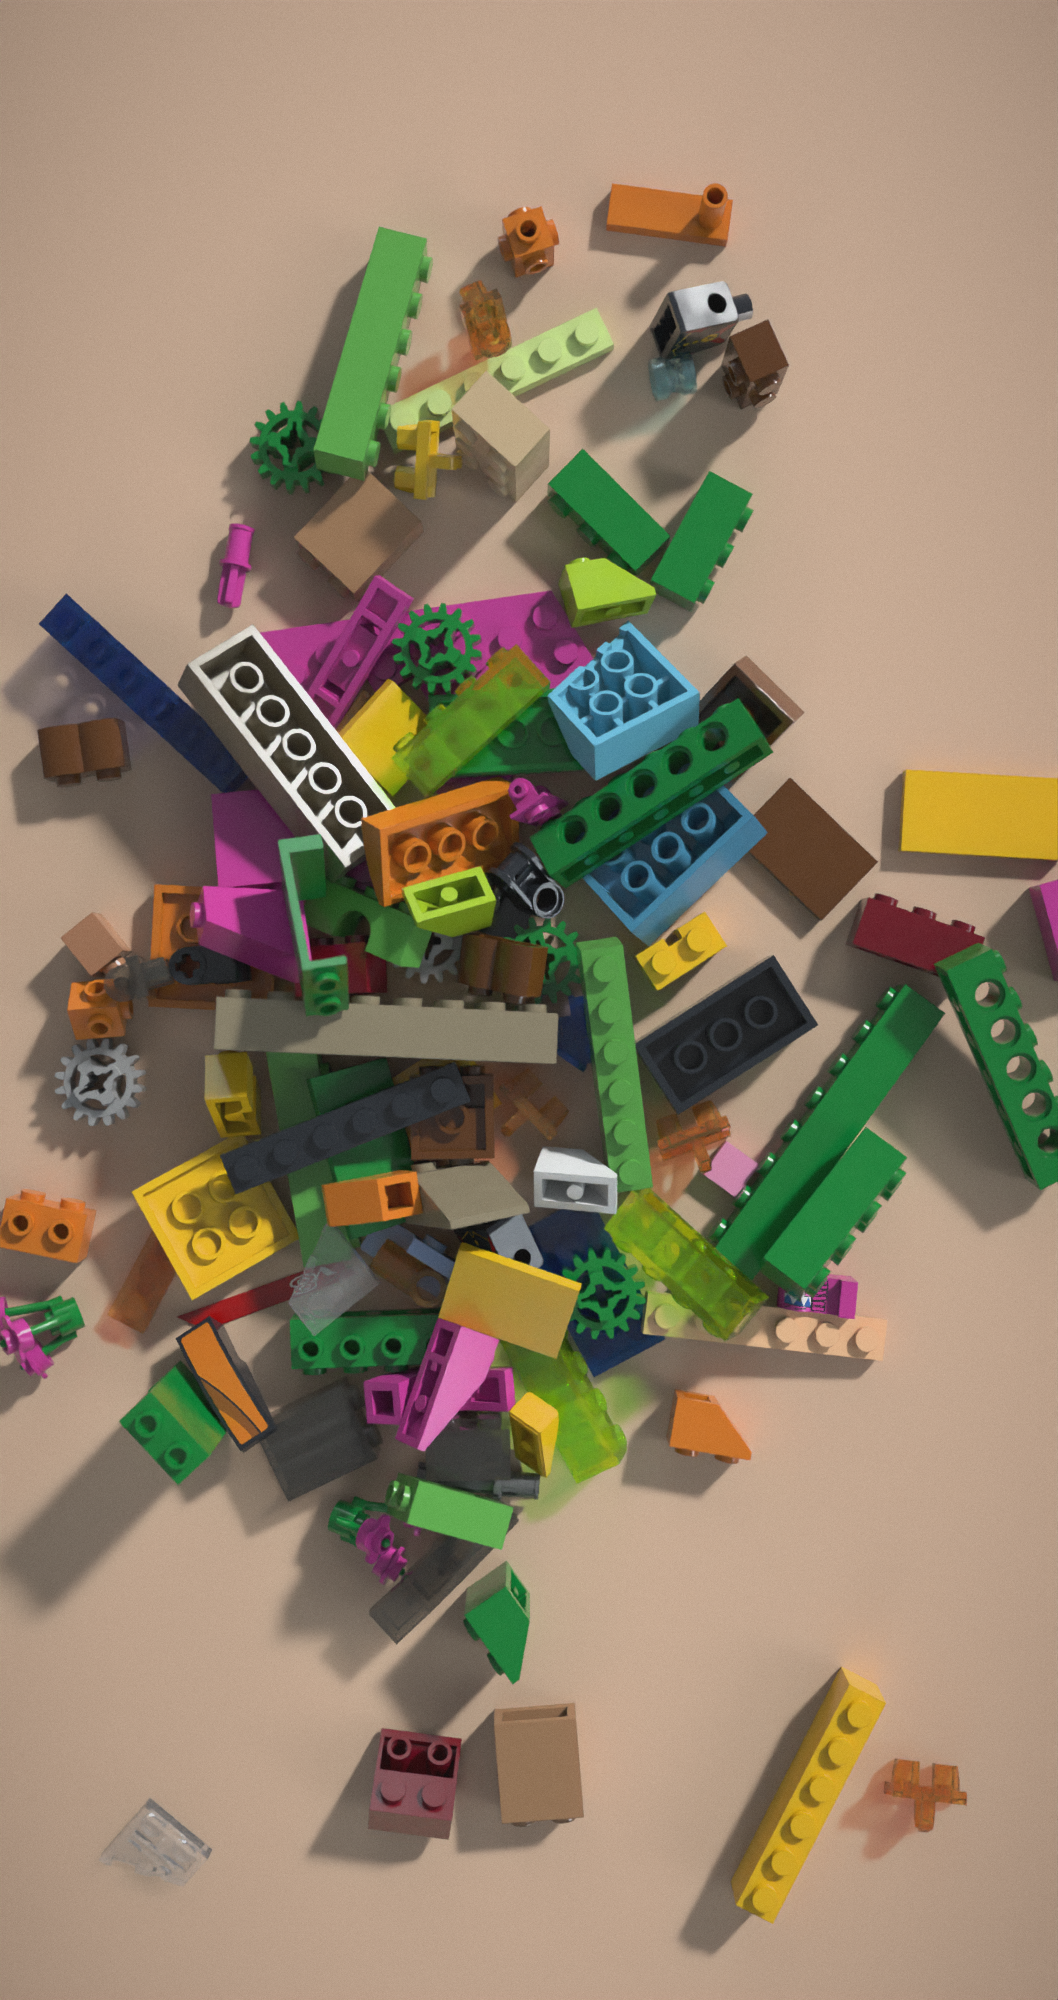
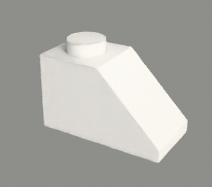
[534,1146,617,1214]

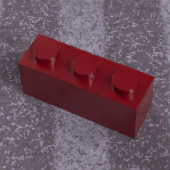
[845,893,986,977]

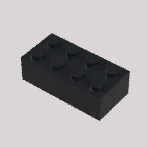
[635,955,818,1115]

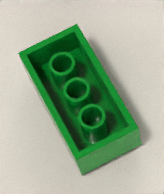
[760,1127,907,1302]

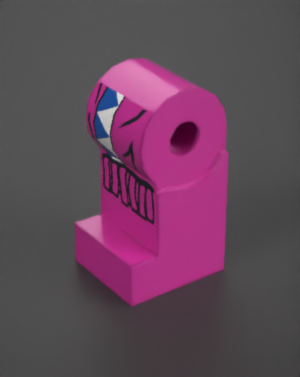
[777,1274,858,1319]

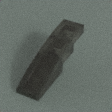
[369,1495,519,1645]

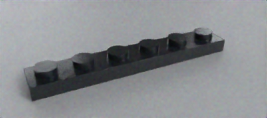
[220,1062,471,1194]

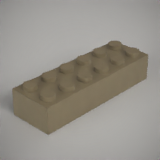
[177,625,396,884]

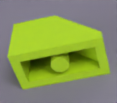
[558,557,656,628]
[401,866,496,937]

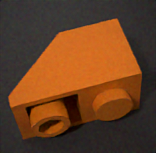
[321,1170,423,1227]
[666,1389,752,1464]

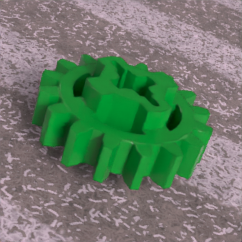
[250,401,334,495]
[392,603,482,695]
[505,917,581,1004]
[561,1247,646,1339]

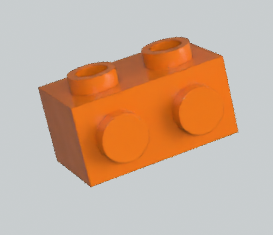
[0,1189,97,1263]

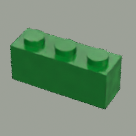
[547,449,670,577]
[649,471,754,612]

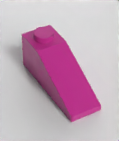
[395,1318,499,1451]

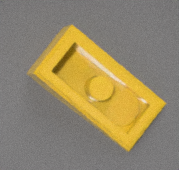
[509,1392,559,1478]

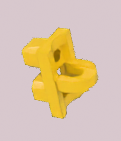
[394,420,463,500]

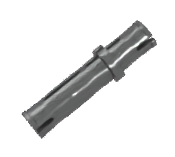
[417,1462,540,1500]

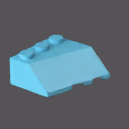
[548,621,700,781]

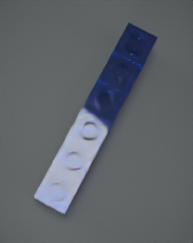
[39,593,248,793]

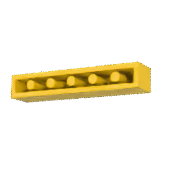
[731,1667,886,1924]

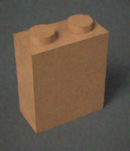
[294,471,424,602]
[494,1703,584,1827]

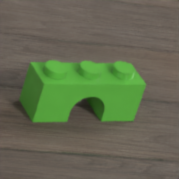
[304,875,432,968]

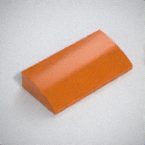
[361,776,519,907]

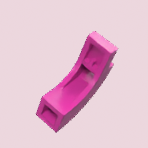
[364,1366,516,1425]

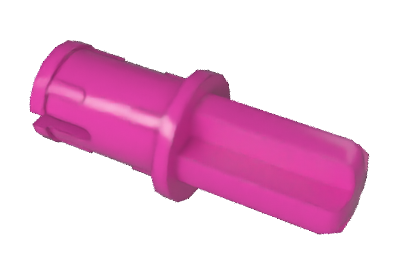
[216,523,255,608]

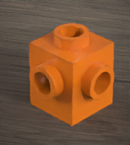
[497,206,559,278]
[67,978,134,1040]

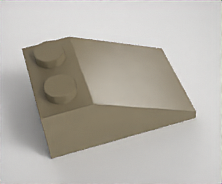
[405,1159,530,1230]

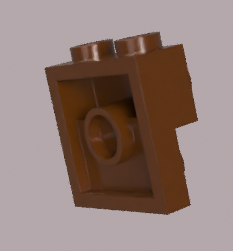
[410,1065,495,1160]

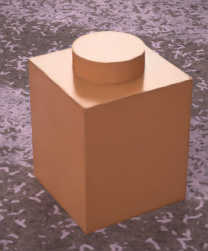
[61,912,132,978]

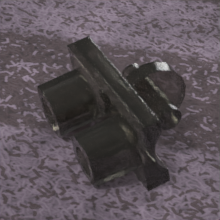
[104,955,175,1002]

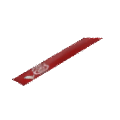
[177,1261,354,1325]

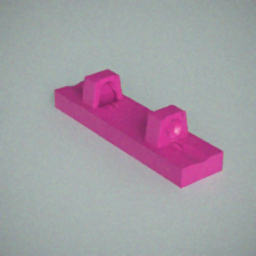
[307,575,414,730]

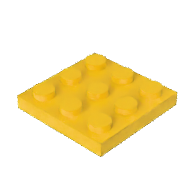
[131,1136,299,1300]

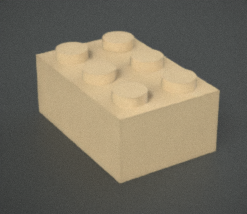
[451,371,550,502]

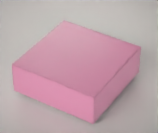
[701,1140,759,1198]

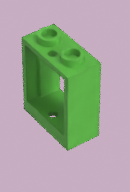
[385,1472,513,1550]

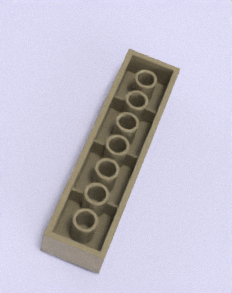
[214,989,558,1064]

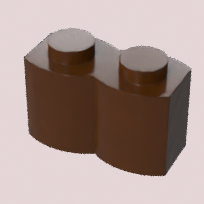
[37,718,132,788]
[456,933,548,1004]

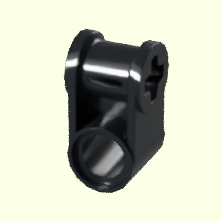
[487,842,564,919]
[168,946,252,986]

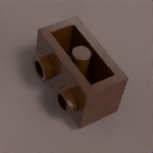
[721,319,789,409]

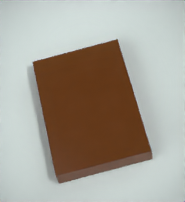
[748,778,878,921]

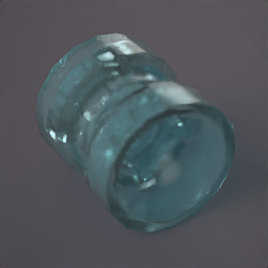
[648,351,697,401]

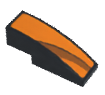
[175,1316,278,1453]

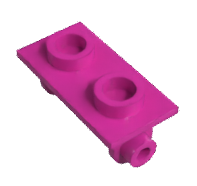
[508,778,569,827]

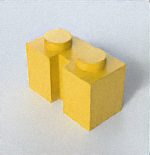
[633,911,727,991]
[204,1050,261,1138]

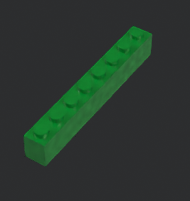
[708,984,945,1280]

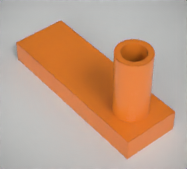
[606,183,733,247]

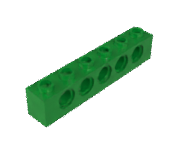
[529,698,774,889]
[934,943,1058,1190]

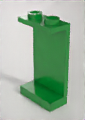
[278,834,349,1016]
[118,1360,227,1485]

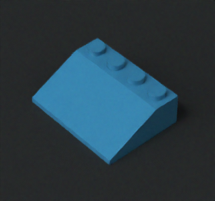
[575,739,768,947]

